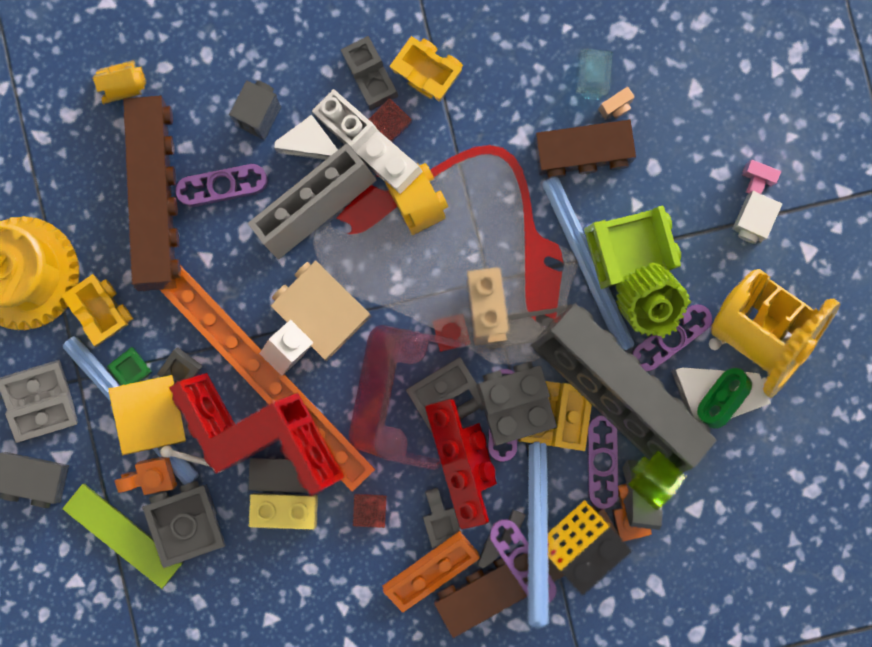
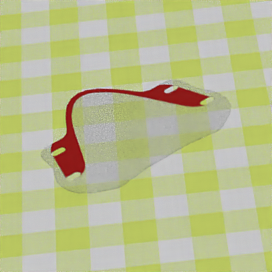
[314,145,577,364]

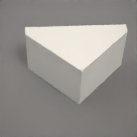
[274,115,338,160]

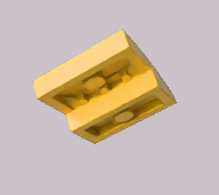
[108,375,186,456]
[518,381,592,451]

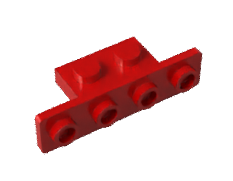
[425,399,497,529]

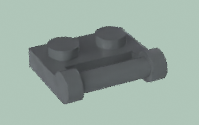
[406,357,484,435]

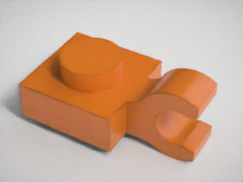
[114,457,177,495]
[612,483,652,542]

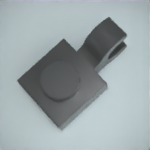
[423,488,461,548]

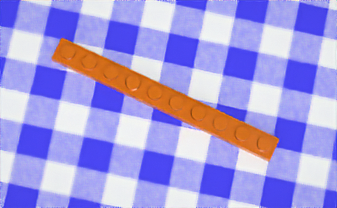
[160,265,376,492]

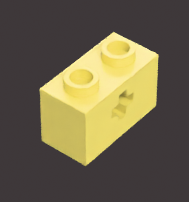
[249,493,318,530]

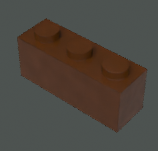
[534,119,636,178]

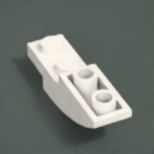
[312,89,423,194]

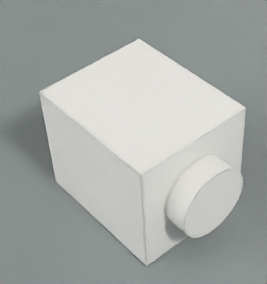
[732,191,782,244]
[259,320,313,376]

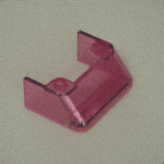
[349,325,466,470]

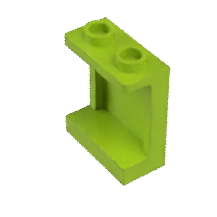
[583,205,681,289]

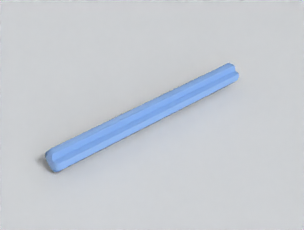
[542,177,634,351]
[63,336,199,485]
[528,442,548,628]

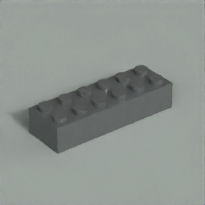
[530,304,717,478]

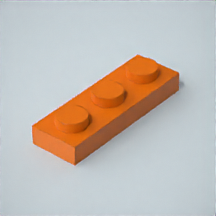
[382,531,480,613]

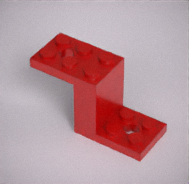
[169,373,345,496]

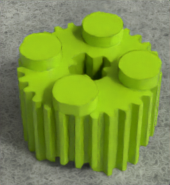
[616,262,691,338]

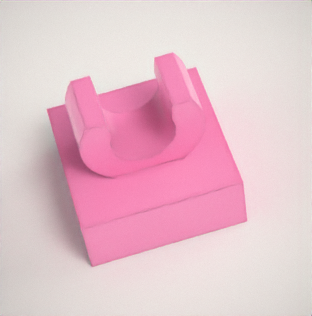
[742,160,781,194]

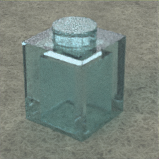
[575,49,613,99]

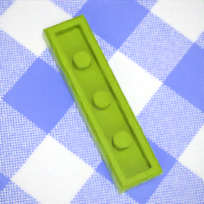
[62,483,183,589]

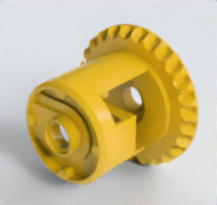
[0,216,79,330]
[711,269,841,398]

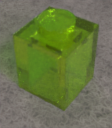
[627,451,687,510]

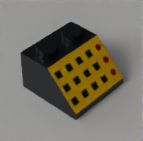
[548,500,632,596]

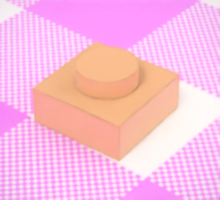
[598,87,635,120]

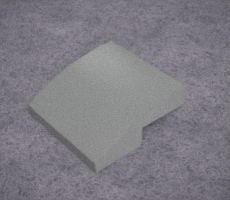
[0,359,78,443]

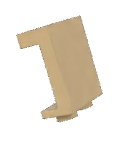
[270,260,371,361]
[467,267,509,346]

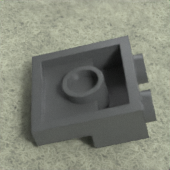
[476,361,557,446]
[142,481,226,568]

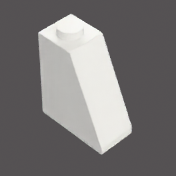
[671,368,771,421]

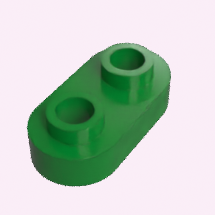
[697,368,752,429]

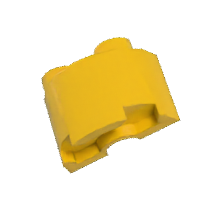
[389,36,463,102]
[93,60,146,104]
[384,163,448,236]
[61,274,133,347]

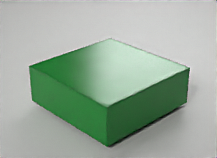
[107,347,152,386]

